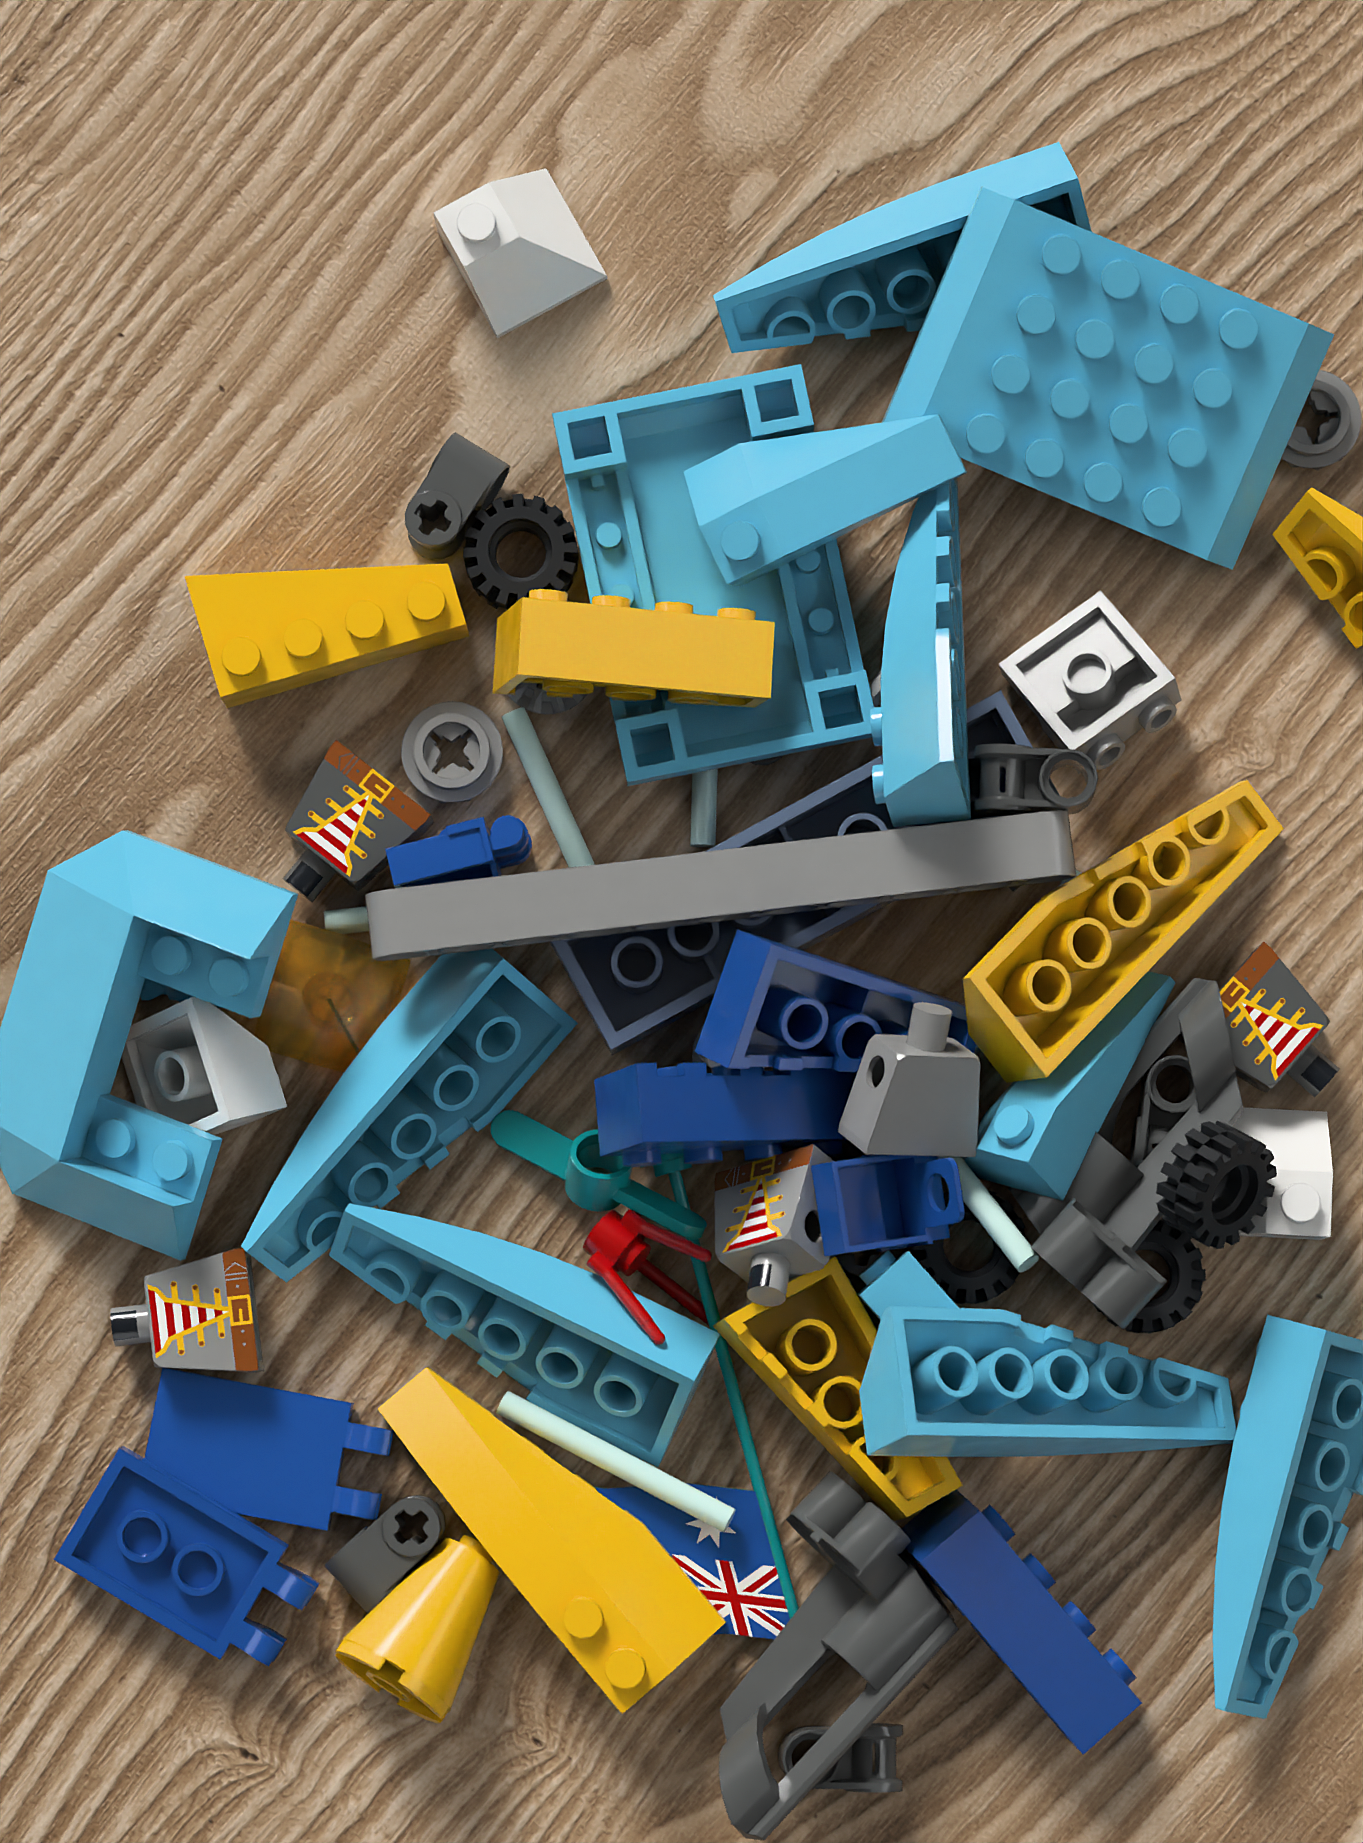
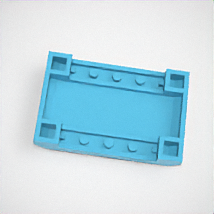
[882,186,1335,570]
[552,364,874,786]

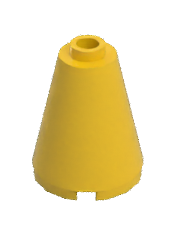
[335,1535,500,1724]

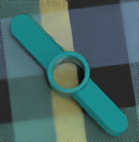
[490,1110,707,1239]

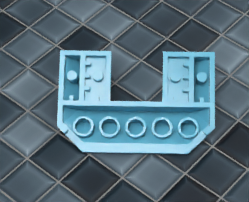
[0,830,298,1261]

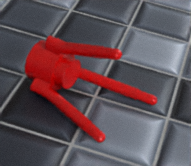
[583,1209,712,1345]

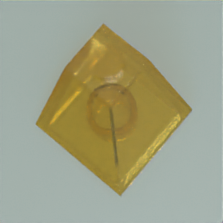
[254,920,411,1073]

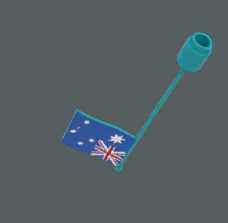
[595,1153,799,1639]

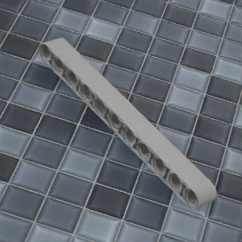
[365,810,1076,961]

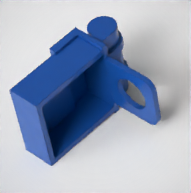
[385,815,532,888]
[811,1154,965,1256]

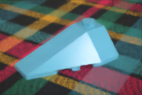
[683,414,967,586]
[962,971,1175,1201]

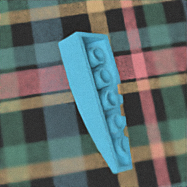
[713,142,1092,353]
[870,478,971,827]
[241,949,578,1283]
[329,1203,720,1467]
[859,1306,1236,1457]
[1213,1314,1363,1719]

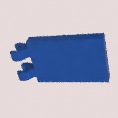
[145,1368,394,1531]
[54,1446,320,1666]

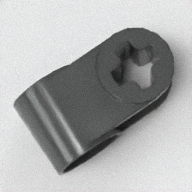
[405,432,510,560]
[972,744,1098,816]
[1129,1055,1196,1167]
[324,1495,446,1614]
[778,1723,903,1793]

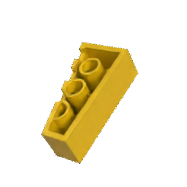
[185,563,469,708]
[492,589,775,708]
[713,1256,963,1521]

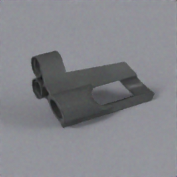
[1008,978,1244,1330]
[719,1471,959,1840]

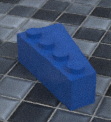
[695,929,977,1072]
[594,1063,857,1167]
[901,1490,1142,1755]

